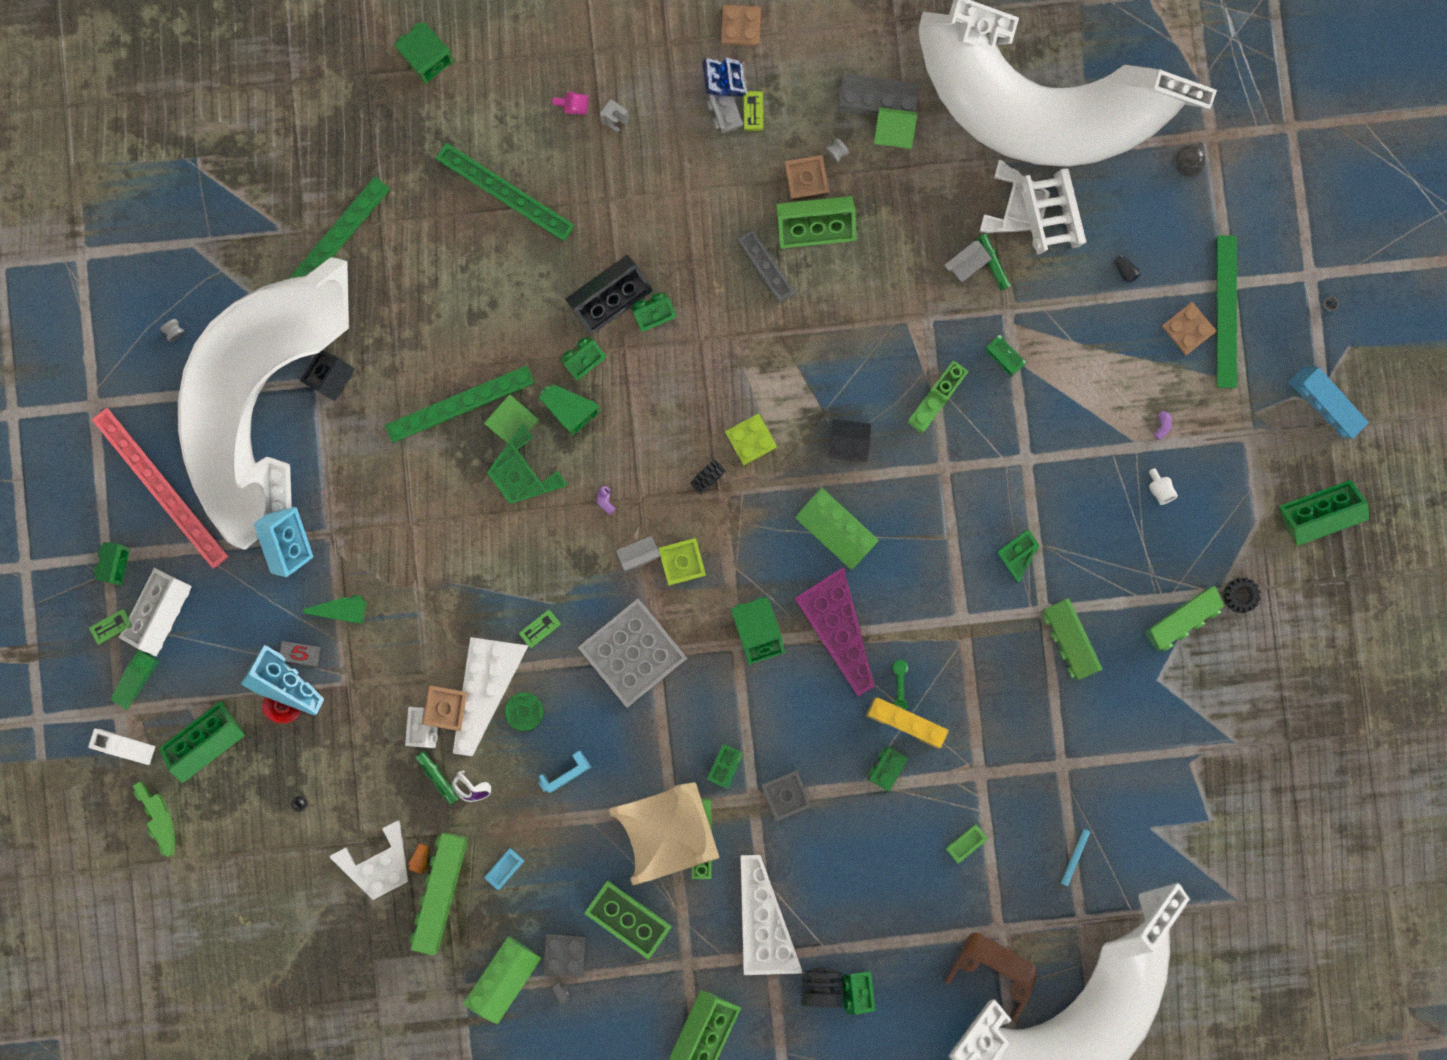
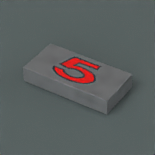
[279,641,321,666]

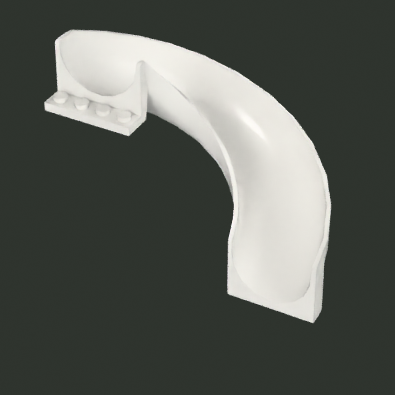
[919,0,1217,167]
[178,257,349,549]
[949,883,1189,1060]

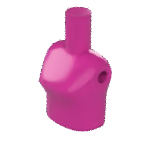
[552,92,589,115]

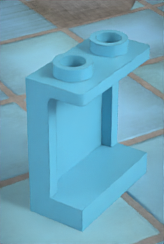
[538,751,591,793]

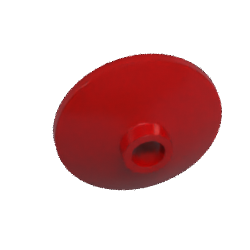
[262,697,301,724]

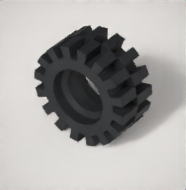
[690,460,726,495]
[1223,578,1261,613]

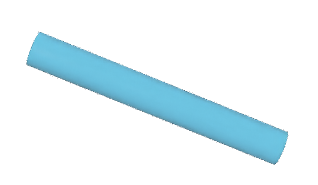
[1061,829,1090,886]

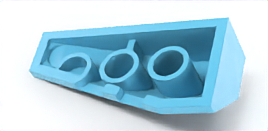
[241,645,324,715]

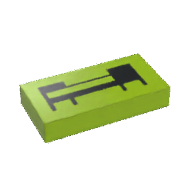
[744,91,763,131]

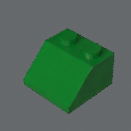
[93,542,131,586]

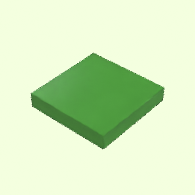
[874,107,917,149]
[484,395,539,444]

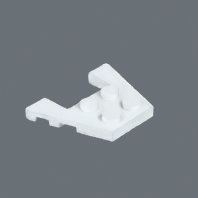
[979,160,1050,233]
[330,820,409,900]

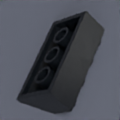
[565,254,653,335]

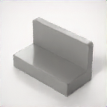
[945,241,992,282]
[617,536,661,572]

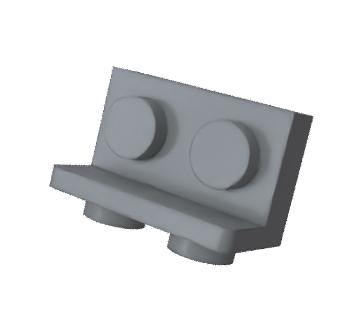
[707,89,743,134]

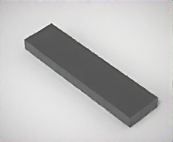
[737,229,795,303]

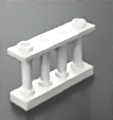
[1019,168,1086,255]

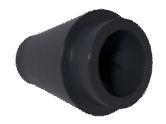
[1114,254,1141,284]

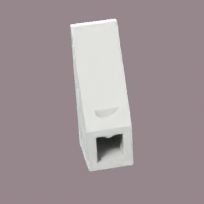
[88,729,156,765]

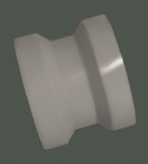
[825,138,849,163]
[160,319,185,342]

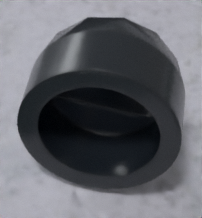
[291,796,308,812]

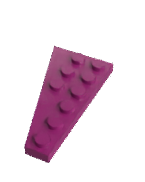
[794,567,874,697]

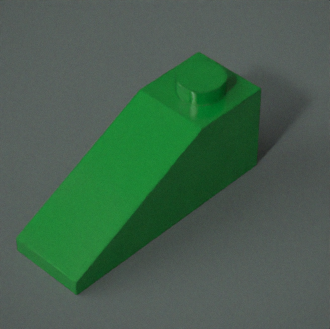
[303,594,367,625]
[110,650,160,710]

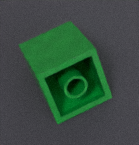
[394,21,454,85]
[539,384,601,437]
[731,597,785,665]

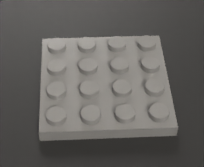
[578,598,688,708]

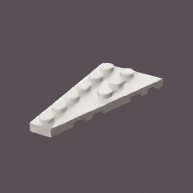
[453,637,529,756]
[741,855,802,975]

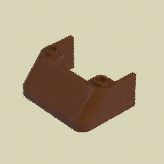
[943,932,1038,1023]

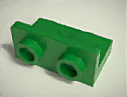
[631,292,677,332]
[559,336,607,381]
[867,746,908,792]
[841,971,876,1014]

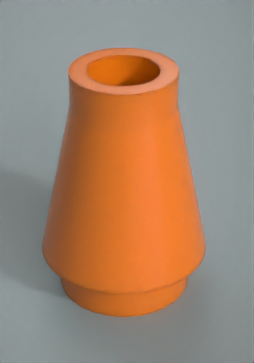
[408,844,429,874]

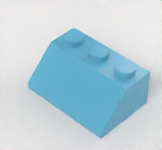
[254,507,313,577]

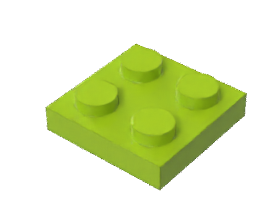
[725,413,777,466]
[658,538,706,586]

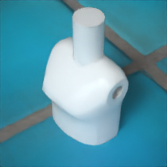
[1149,468,1178,505]

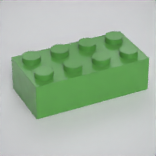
[584,880,672,960]

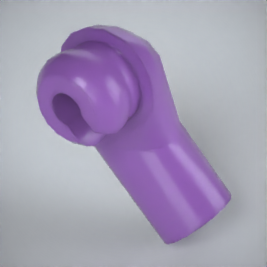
[1153,411,1172,441]
[597,486,616,516]

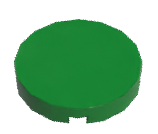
[505,692,544,731]

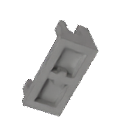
[600,99,629,131]

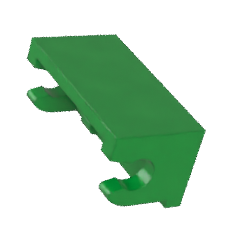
[985,335,1027,377]
[707,744,744,789]

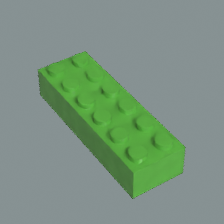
[409,832,469,956]

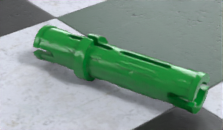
[976,234,1012,291]
[415,751,459,806]

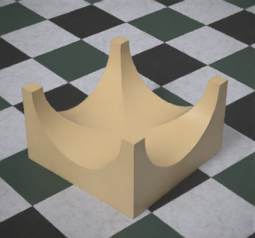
[609,782,719,885]

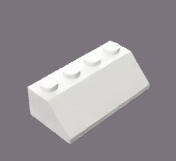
[119,568,192,656]

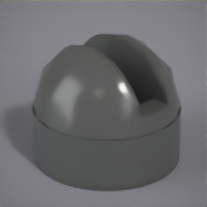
[1323,296,1339,311]

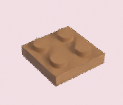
[721,5,761,46]
[785,155,829,200]
[1161,302,1216,356]
[421,686,467,731]

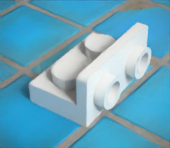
[405,707,438,748]

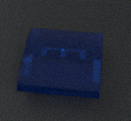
[702,58,747,97]

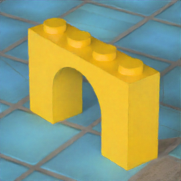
[866,697,949,748]

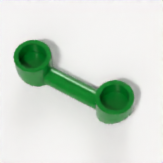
[892,660,908,711]

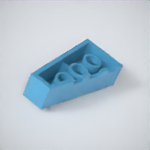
[1288,366,1369,439]

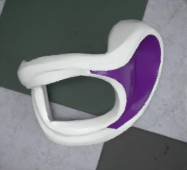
[451,770,491,802]

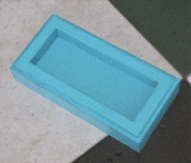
[484,848,525,891]

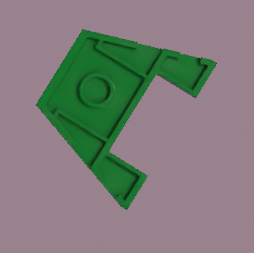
[487,424,568,504]

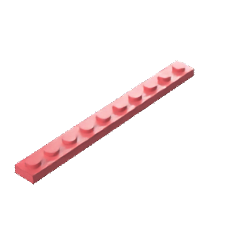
[92,408,229,569]

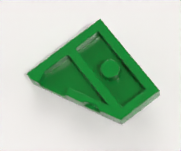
[996,529,1039,582]

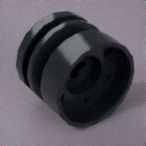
[801,968,843,1008]

